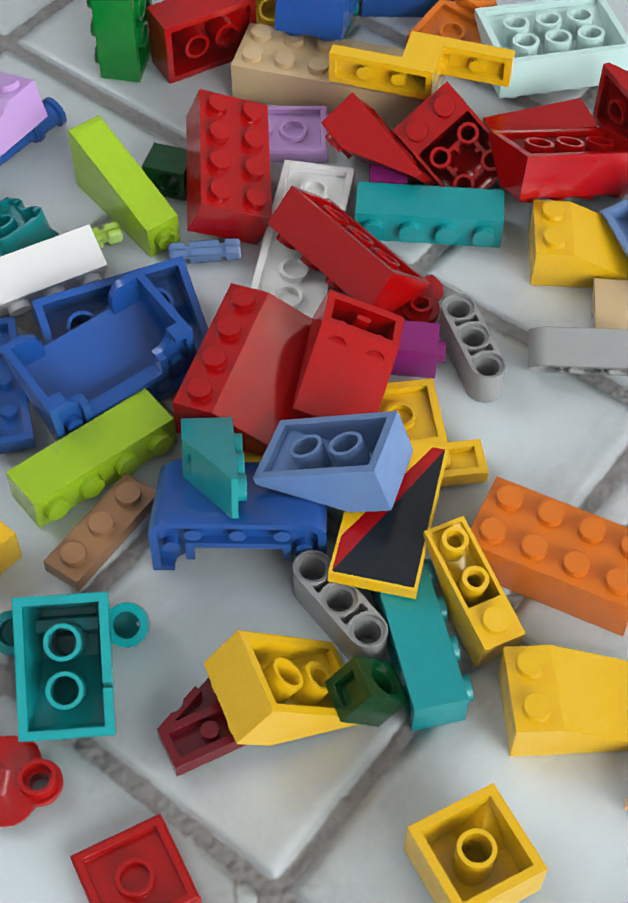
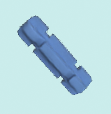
[168,238,241,264]

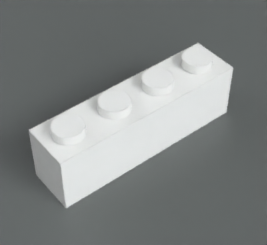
[0,224,108,317]

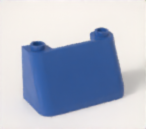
[0,268,197,441]
[148,459,327,570]

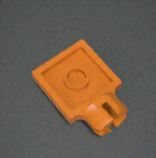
[405,0,497,45]

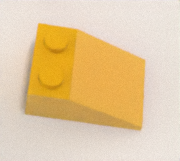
[528,200,628,288]
[203,630,358,746]
[498,645,628,757]

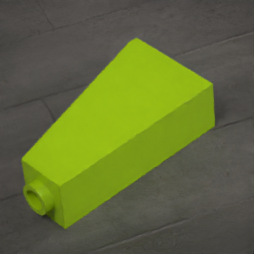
[68,115,180,257]

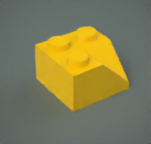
[404,783,548,903]

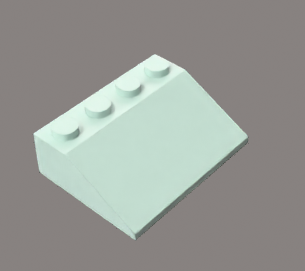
[474,0,628,99]

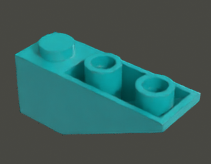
[181,417,247,519]

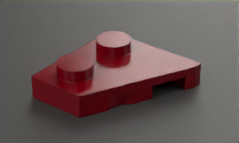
[157,677,248,776]

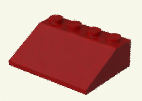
[172,283,312,456]

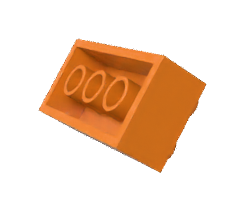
[470,476,628,636]

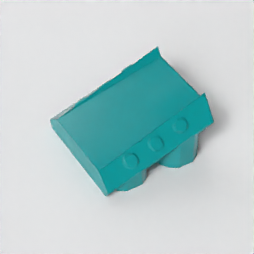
[0,197,59,257]

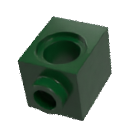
[142,143,187,201]
[325,656,409,727]

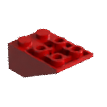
[393,81,499,189]
[291,289,404,418]

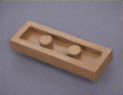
[43,473,156,591]

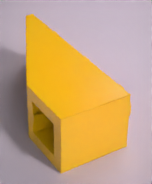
[423,515,526,667]

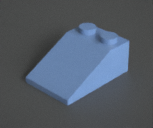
[253,411,413,512]

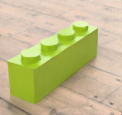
[6,388,177,529]

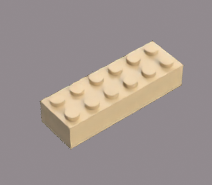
[231,23,445,127]

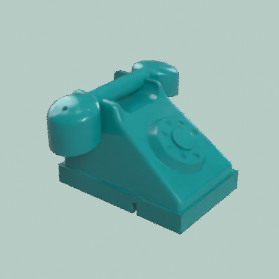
[0,592,150,742]

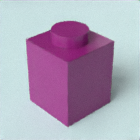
[391,320,447,379]

